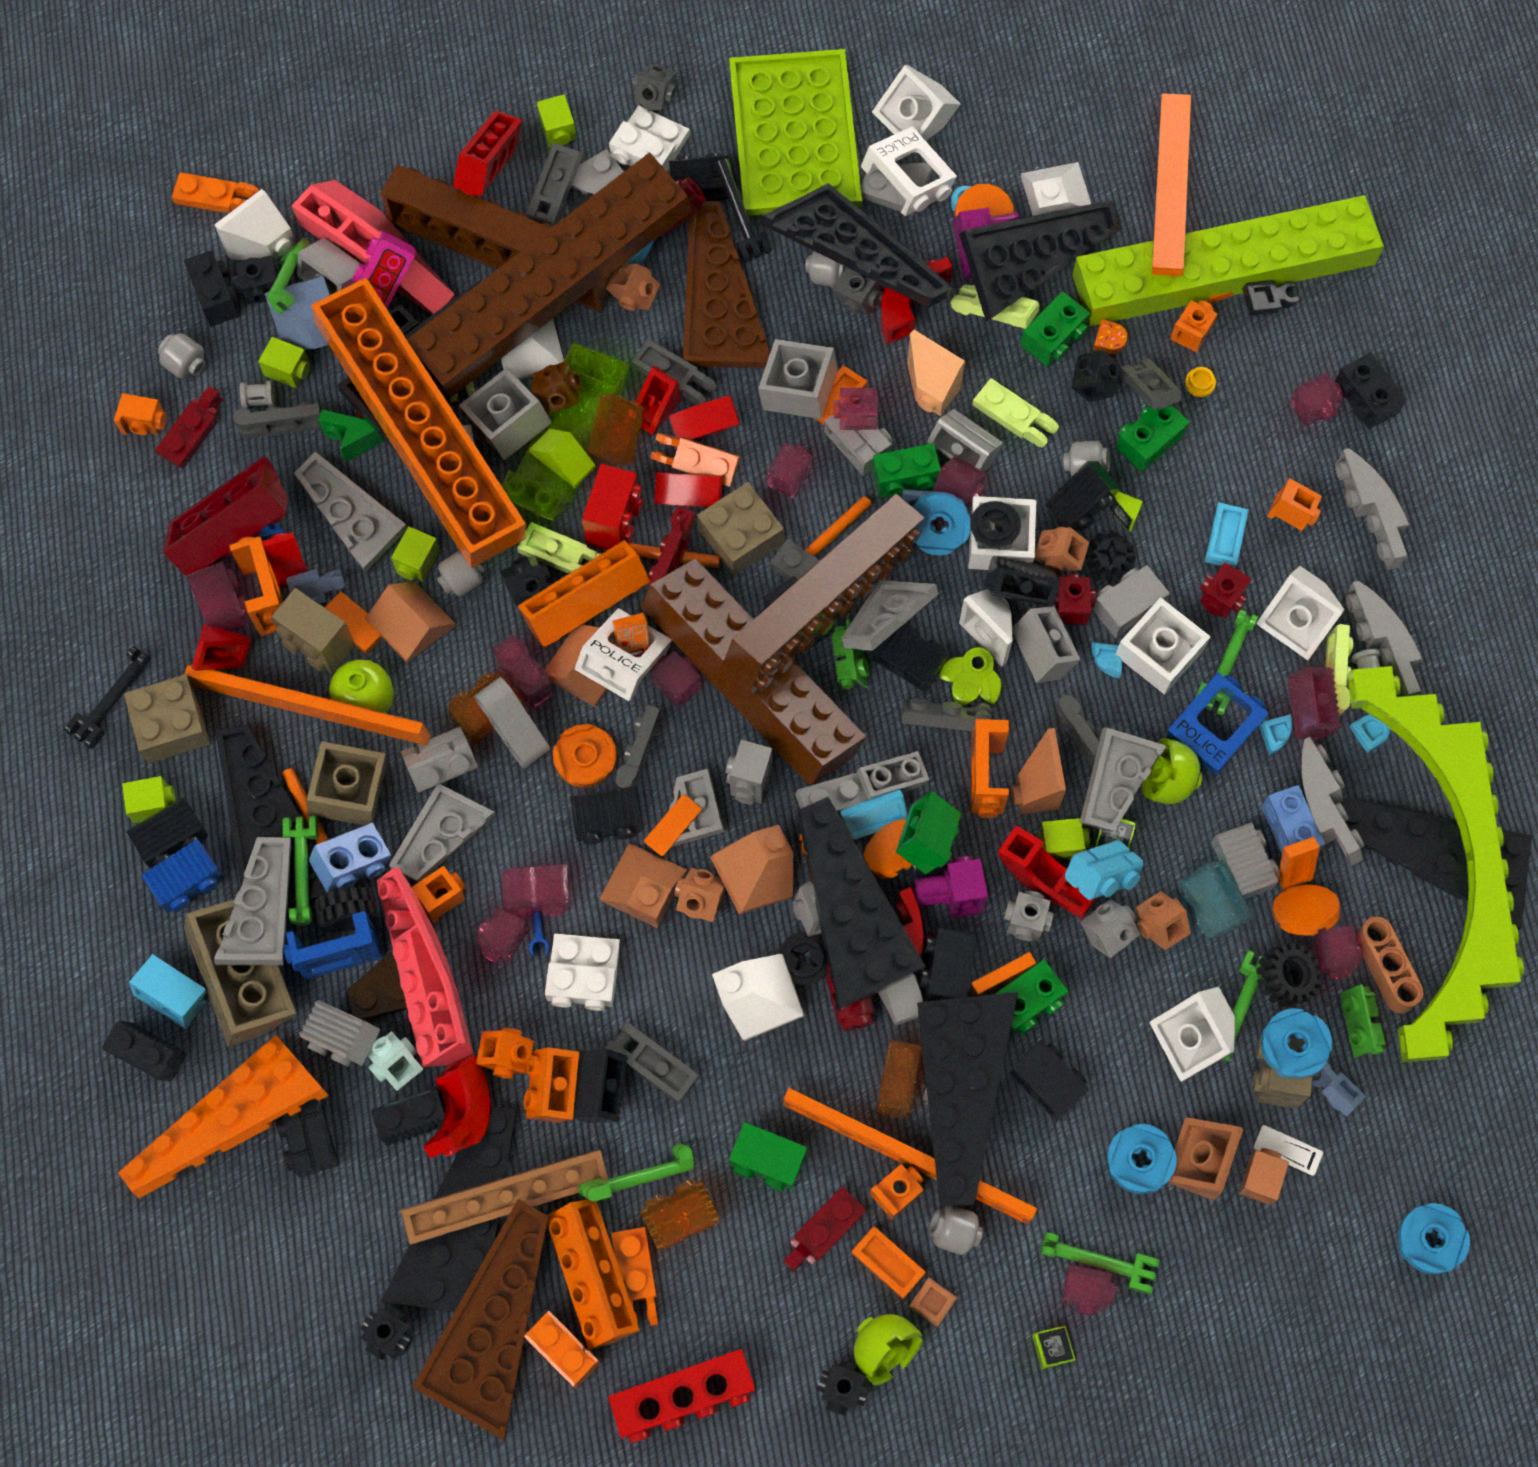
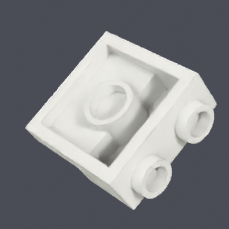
[609,105,690,171]
[545,934,620,1011]

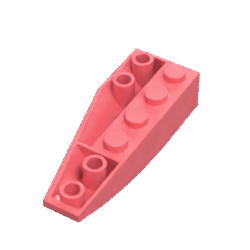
[292,180,455,315]
[376,868,473,1067]

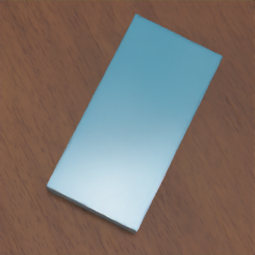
[1204,502,1249,568]
[839,789,908,840]

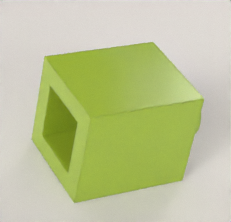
[536,94,577,147]
[258,337,310,388]
[391,526,440,582]
[122,776,176,823]
[1039,818,1090,861]

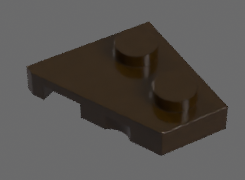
[347,951,408,1021]

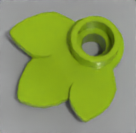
[939,647,1001,706]

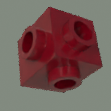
[1199,562,1251,619]
[1053,574,1096,625]

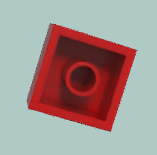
[582,464,644,550]

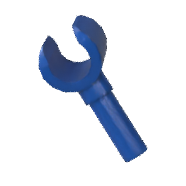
[529,912,550,957]

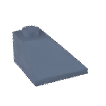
[265,275,330,350]

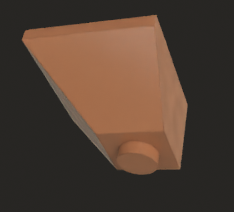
[1011,728,1066,814]
[710,825,794,914]
[599,843,687,928]

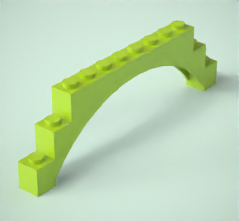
[1347,666,1524,1063]

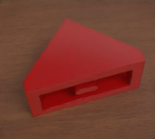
[628,366,681,435]
[192,624,252,671]

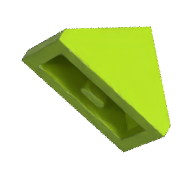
[529,429,596,488]

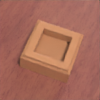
[909,1277,957,1327]

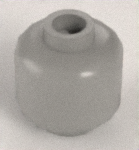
[805,251,846,287]
[158,333,205,379]
[1063,440,1110,477]
[437,550,485,597]
[929,1206,983,1255]

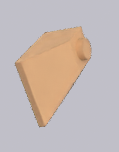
[907,329,965,416]

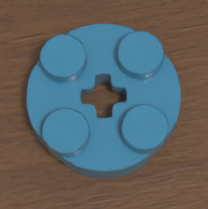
[913,492,970,555]
[1261,1008,1332,1079]
[1107,1124,1177,1194]
[1397,1203,1470,1275]

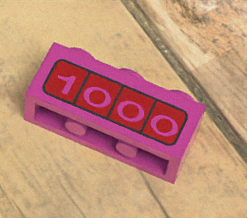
[352,231,415,309]

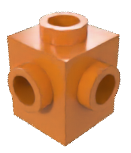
[476,1028,534,1079]

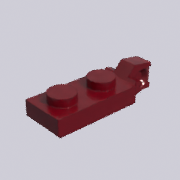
[155,386,223,469]
[648,506,697,587]
[783,1187,867,1272]

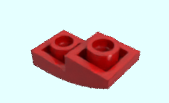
[669,395,741,441]
[654,472,722,507]
[262,532,308,588]
[895,887,923,957]

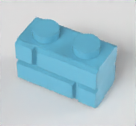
[1065,840,1144,900]

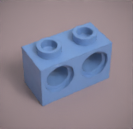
[1261,785,1325,854]
[309,823,391,893]

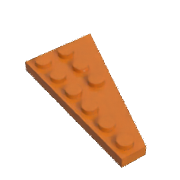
[118,1035,329,1198]

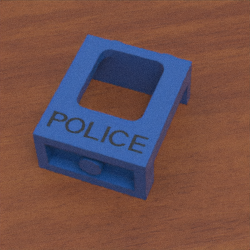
[1167,672,1268,777]
[283,911,383,980]

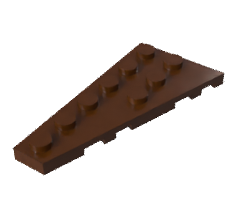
[683,201,770,368]
[412,1199,549,1440]

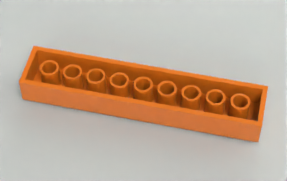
[311,278,526,568]

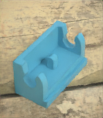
[129,954,207,1029]

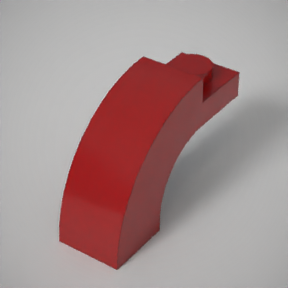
[880,257,953,345]
[998,826,1097,920]
[423,1054,490,1158]

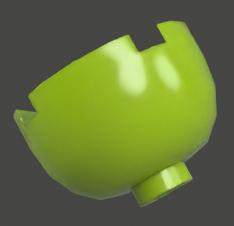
[329,659,395,714]
[1142,738,1202,804]
[853,1314,923,1385]

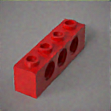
[453,110,523,196]
[608,1349,756,1444]

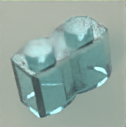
[1181,861,1251,939]

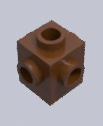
[531,361,582,414]

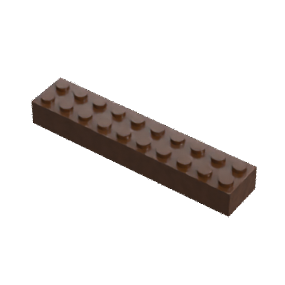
[407,152,691,398]

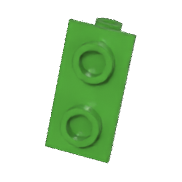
[832,620,870,689]
[1340,984,1386,1058]

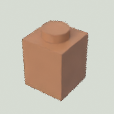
[1238,1148,1289,1205]

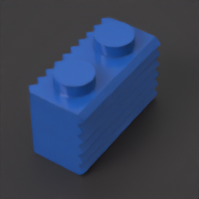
[141,839,224,913]

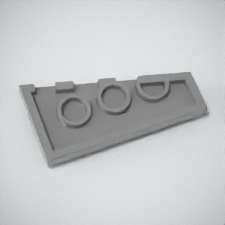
[294,452,407,573]
[214,837,291,965]

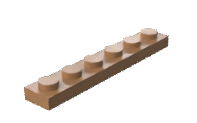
[400,1149,608,1245]

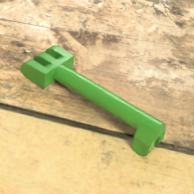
[267,238,311,314]
[1195,609,1258,716]
[283,815,318,926]
[1222,949,1264,1061]
[578,1143,694,1202]
[1040,1232,1160,1294]

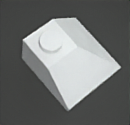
[872,65,961,141]
[1021,162,1091,216]
[215,189,296,261]
[501,319,564,380]
[1256,566,1345,660]
[959,589,1012,667]
[712,954,805,1041]
[1149,987,1235,1082]

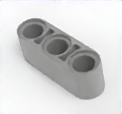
[474,677,550,769]

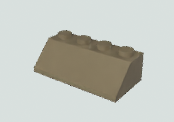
[184,899,296,1047]

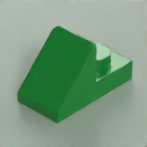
[318,409,384,461]

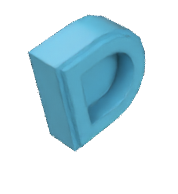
[1349,714,1390,753]

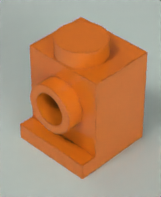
[1170,300,1218,353]
[114,393,167,435]
[1267,478,1322,531]
[412,866,466,924]
[870,1164,924,1220]

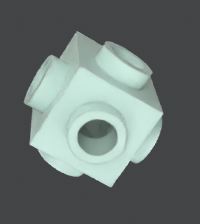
[367,1031,423,1091]

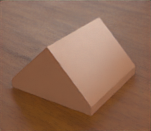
[366,581,456,663]
[542,625,616,707]
[1168,1117,1243,1201]

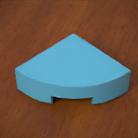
[1091,642,1122,678]
[1259,714,1293,755]

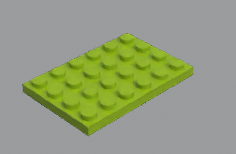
[729,49,862,216]

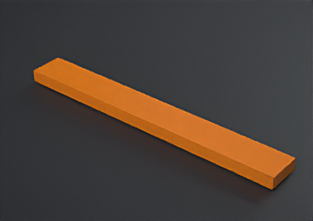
[1152,93,1191,276]
[184,664,431,746]
[783,1088,1037,1224]

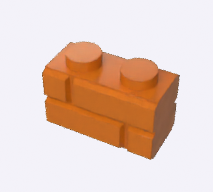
[524,1311,601,1389]

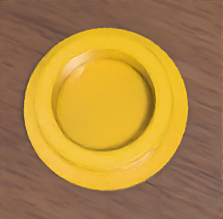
[1185,367,1216,397]

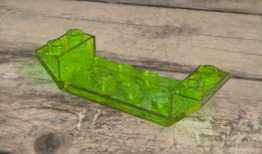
[501,342,629,521]

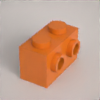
[523,1047,579,1123]

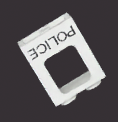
[861,126,957,216]
[574,608,672,701]

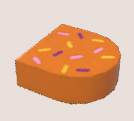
[1093,319,1128,354]

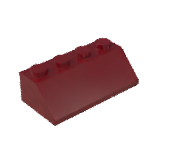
[163,456,288,579]

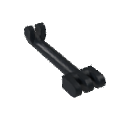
[710,159,772,263]
[64,646,151,749]

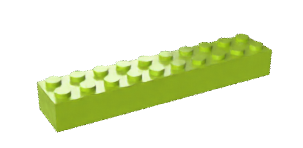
[1072,195,1384,327]

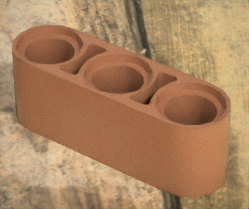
[1355,917,1423,1014]

